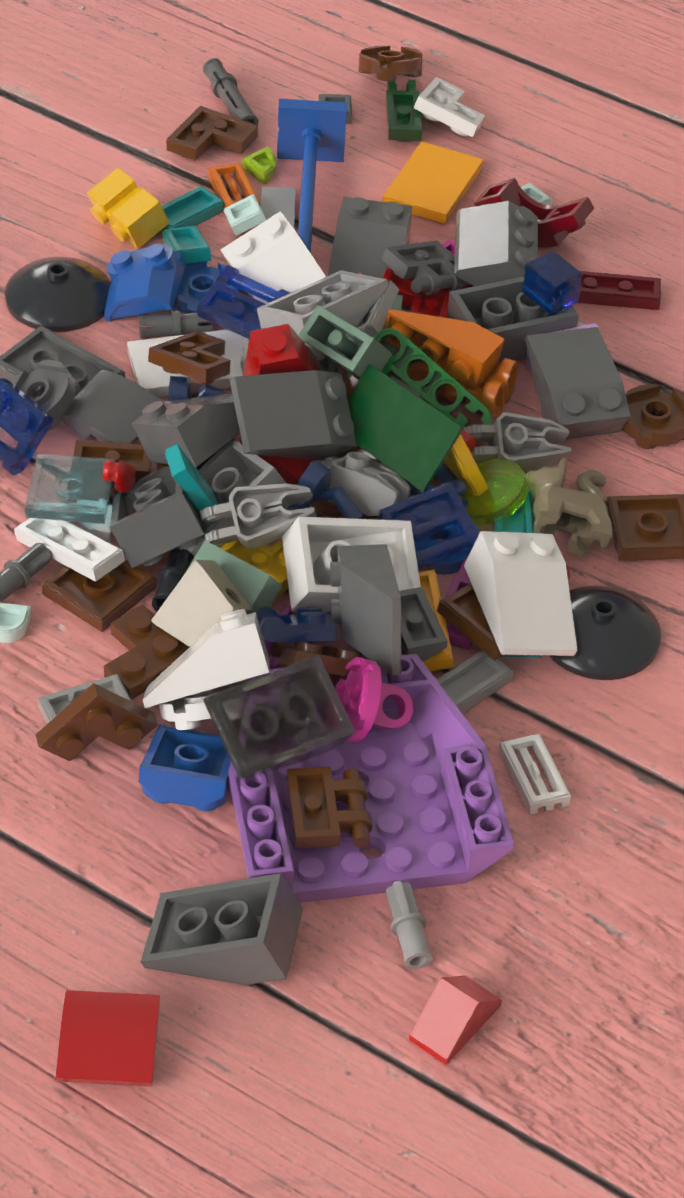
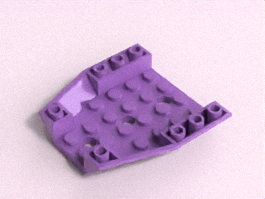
[228,654,514,903]

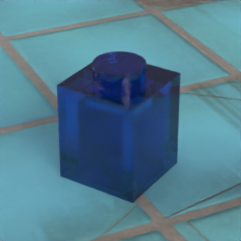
[522,251,582,315]

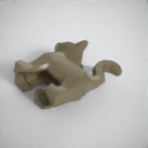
[524,458,612,557]

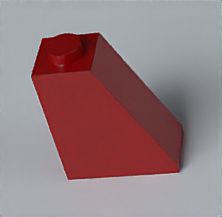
[243,324,321,376]

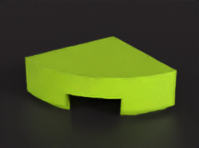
[242,146,276,184]

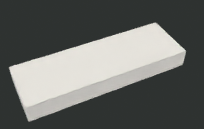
[14,510,125,582]

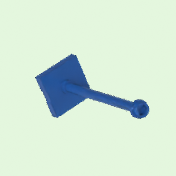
[277,99,347,253]

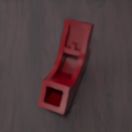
[473,178,594,248]

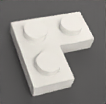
[414,77,486,137]

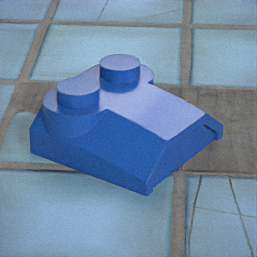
[104,244,186,322]
[138,724,237,811]

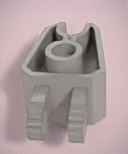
[464,412,572,477]
[308,452,411,516]
[200,483,317,550]

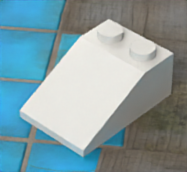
[221,211,326,308]
[282,517,421,612]
[464,531,577,656]
[143,609,270,708]

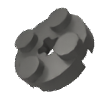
[4,360,80,431]

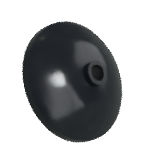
[5,257,111,332]
[549,586,661,680]

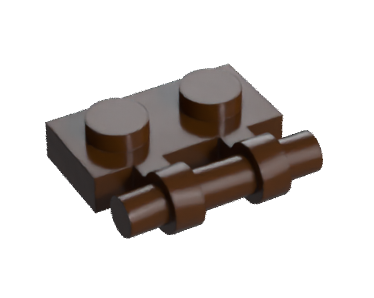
[271,640,361,676]
[286,767,373,849]

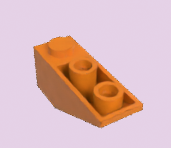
[384,309,505,389]

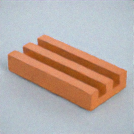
[208,163,260,209]

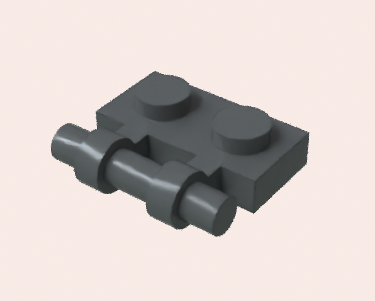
[382,240,470,295]

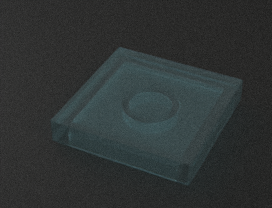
[25,454,115,524]

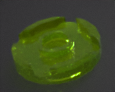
[460,459,528,525]

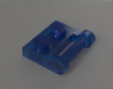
[197,265,291,339]
[0,377,54,475]
[378,482,479,572]
[256,606,337,642]

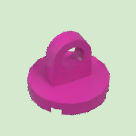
[331,657,413,743]

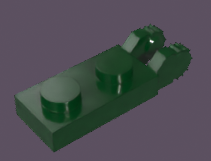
[386,80,422,142]

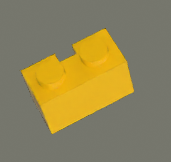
[87,167,169,249]

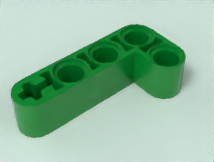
[347,328,494,429]

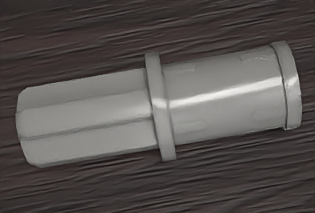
[386,881,433,969]

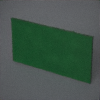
[347,364,464,492]

